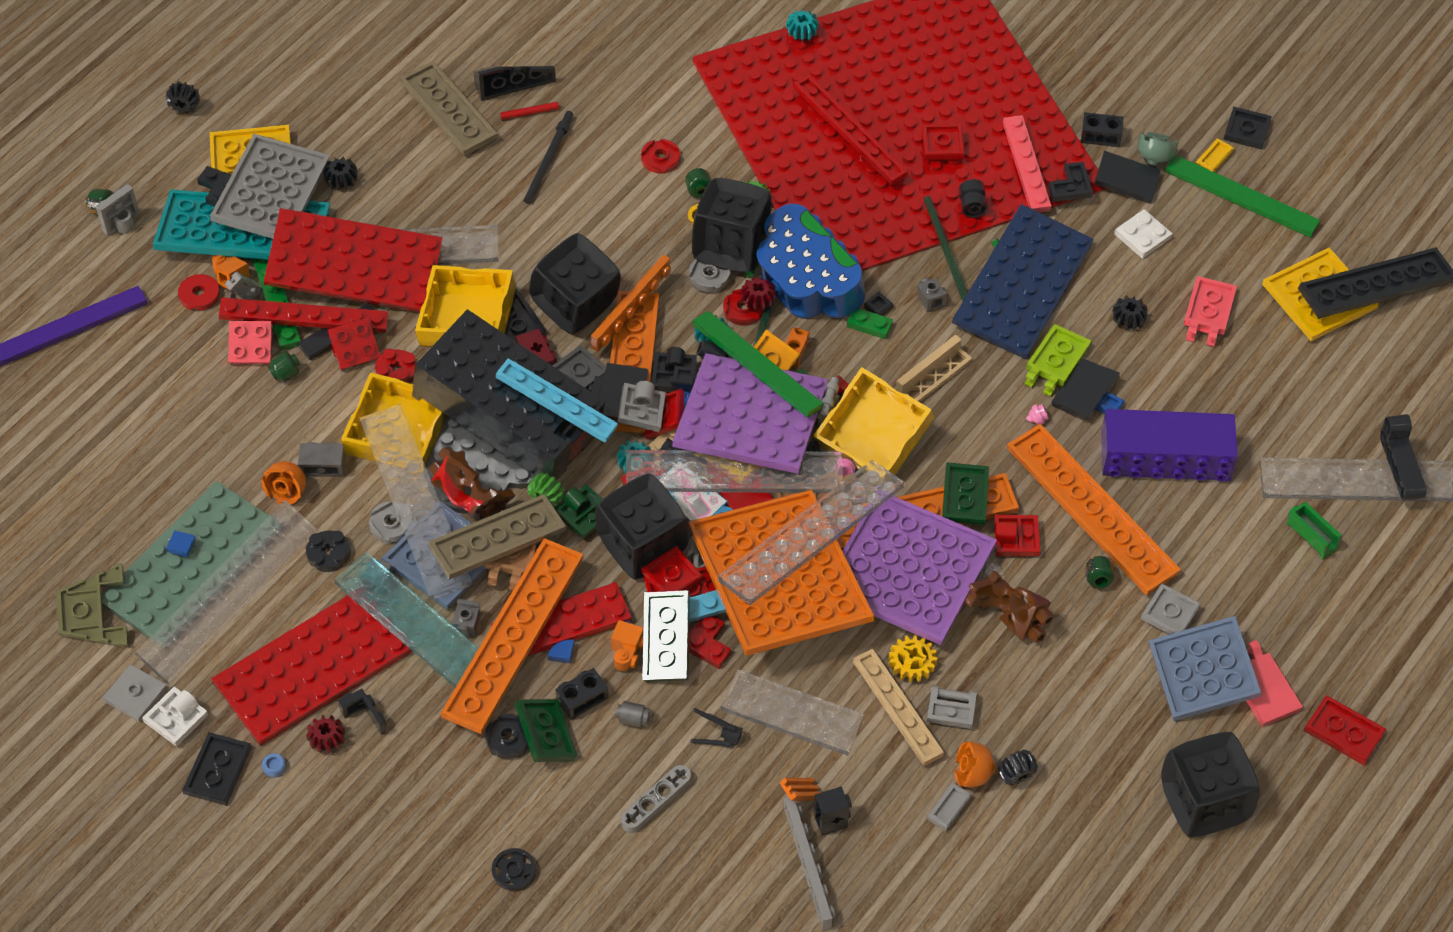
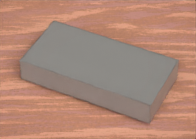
[927,782,972,831]

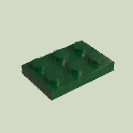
[942,462,989,525]
[515,699,577,762]

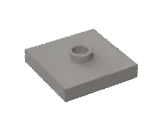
[1141,584,1201,634]
[102,664,167,722]

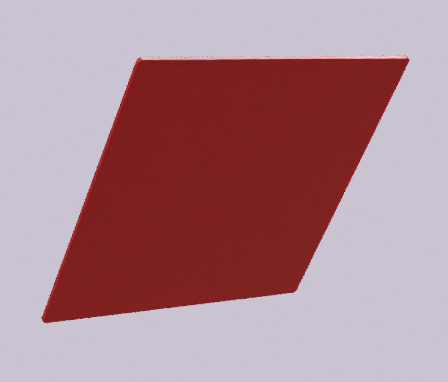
[692,0,1107,271]

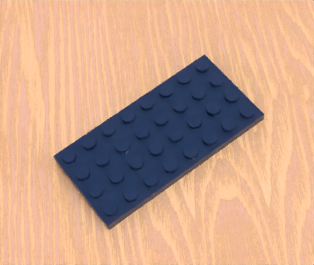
[952,204,1094,359]

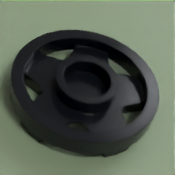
[492,848,536,891]

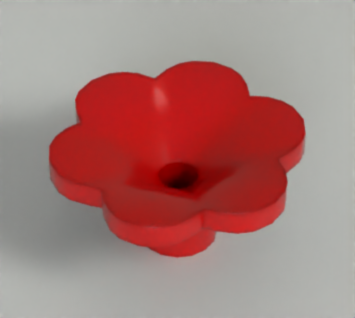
[836,375,849,395]

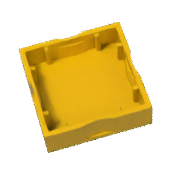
[415,265,517,346]
[813,367,935,487]
[341,373,446,473]

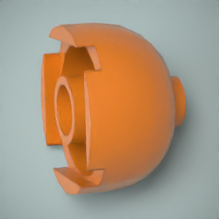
[261,461,306,505]
[955,741,996,788]

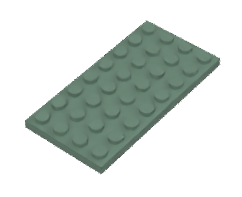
[102,481,282,649]

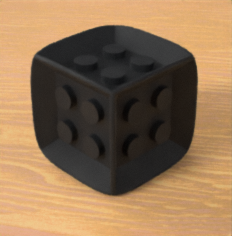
[692,178,771,272]
[529,233,621,334]
[595,473,689,580]
[1161,732,1260,837]

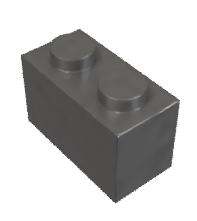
[298,442,345,477]

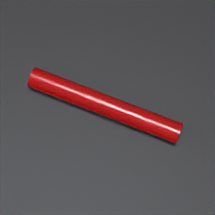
[500,101,559,120]

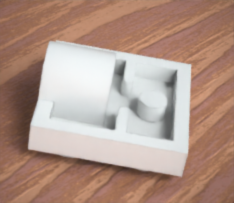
[142,687,208,747]

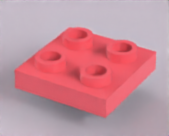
[228,321,272,364]

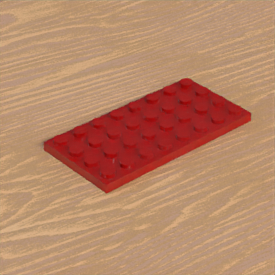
[264,208,442,313]
[211,586,413,746]

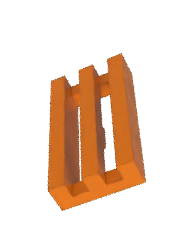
[780,778,821,801]

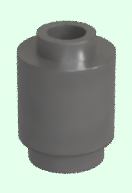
[616,701,650,727]

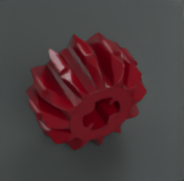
[741,276,776,311]
[306,714,346,754]

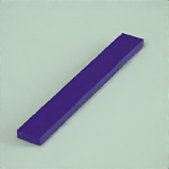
[0,285,148,366]

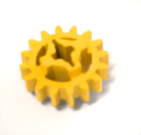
[888,635,937,682]

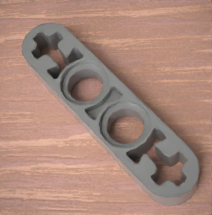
[621,765,691,833]

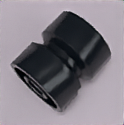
[959,179,988,218]

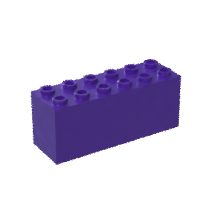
[1101,409,1238,481]

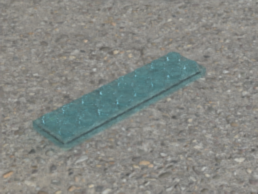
[335,552,479,688]

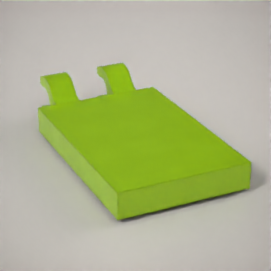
[1024,324,1092,396]

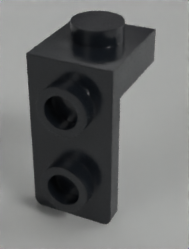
[338,688,386,734]

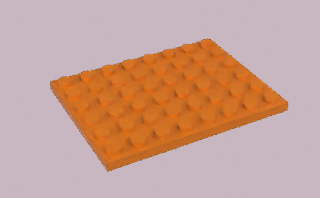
[688,490,874,656]

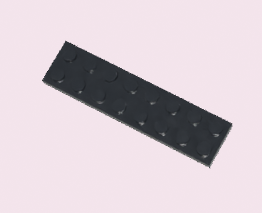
[1298,247,1453,319]

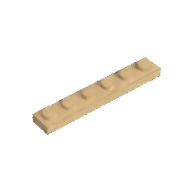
[853,649,944,766]

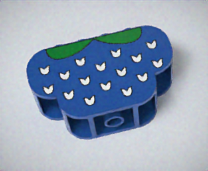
[757,204,866,318]

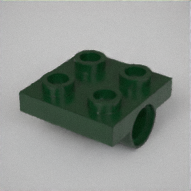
[555,484,602,540]

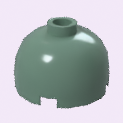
[1138,131,1179,166]

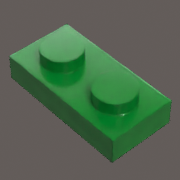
[847,308,893,340]

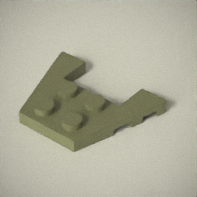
[56,563,129,647]

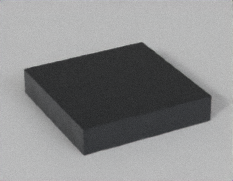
[1223,106,1272,150]

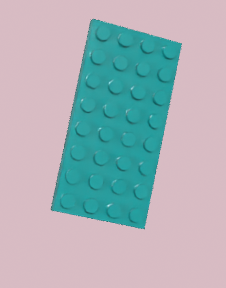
[153,189,331,259]

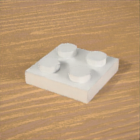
[1114,209,1173,259]

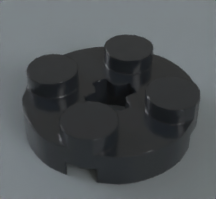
[306,531,351,572]
[485,714,529,758]

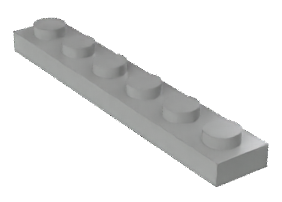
[784,796,835,931]

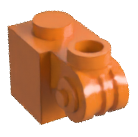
[212,255,250,290]
[611,620,644,671]

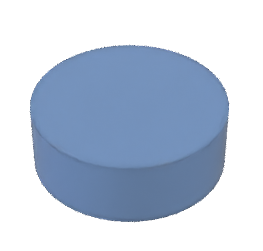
[262,753,286,777]

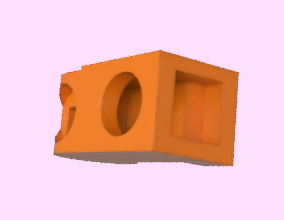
[785,327,810,368]

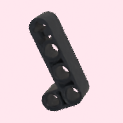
[1380,414,1427,501]

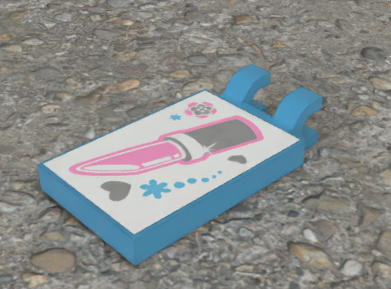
[659,461,733,522]

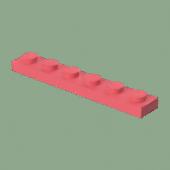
[1003,115,1051,213]

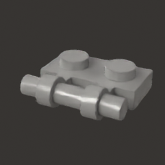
[817,377,839,430]

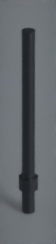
[523,111,573,204]

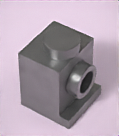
[917,278,947,312]
[452,599,481,636]

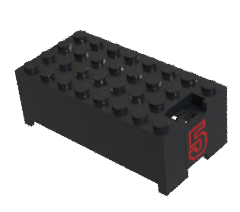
[412,309,605,480]

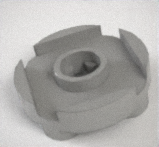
[689,259,730,293]
[369,501,413,544]

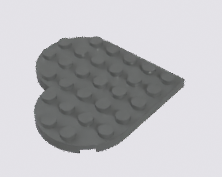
[425,415,559,514]

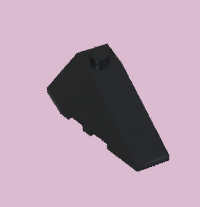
[473,66,556,101]

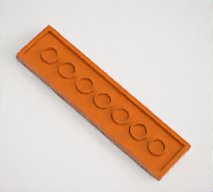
[610,291,659,433]

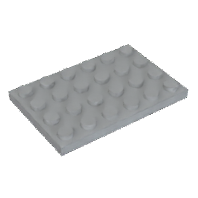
[210,134,330,239]

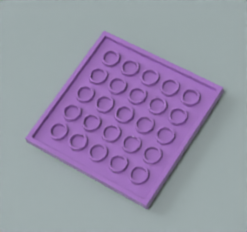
[672,353,828,474]
[842,490,997,645]

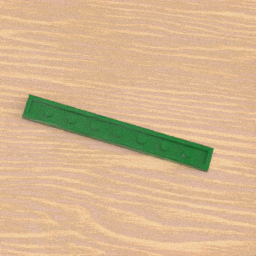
[1166,155,1320,238]
[692,311,823,418]

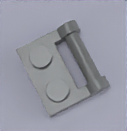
[927,685,977,729]

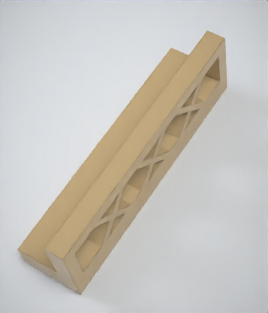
[896,335,972,402]

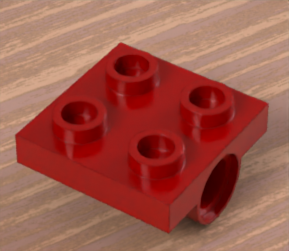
[327,317,380,370]
[994,515,1040,556]

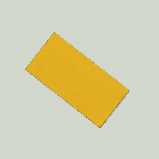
[1195,138,1234,172]

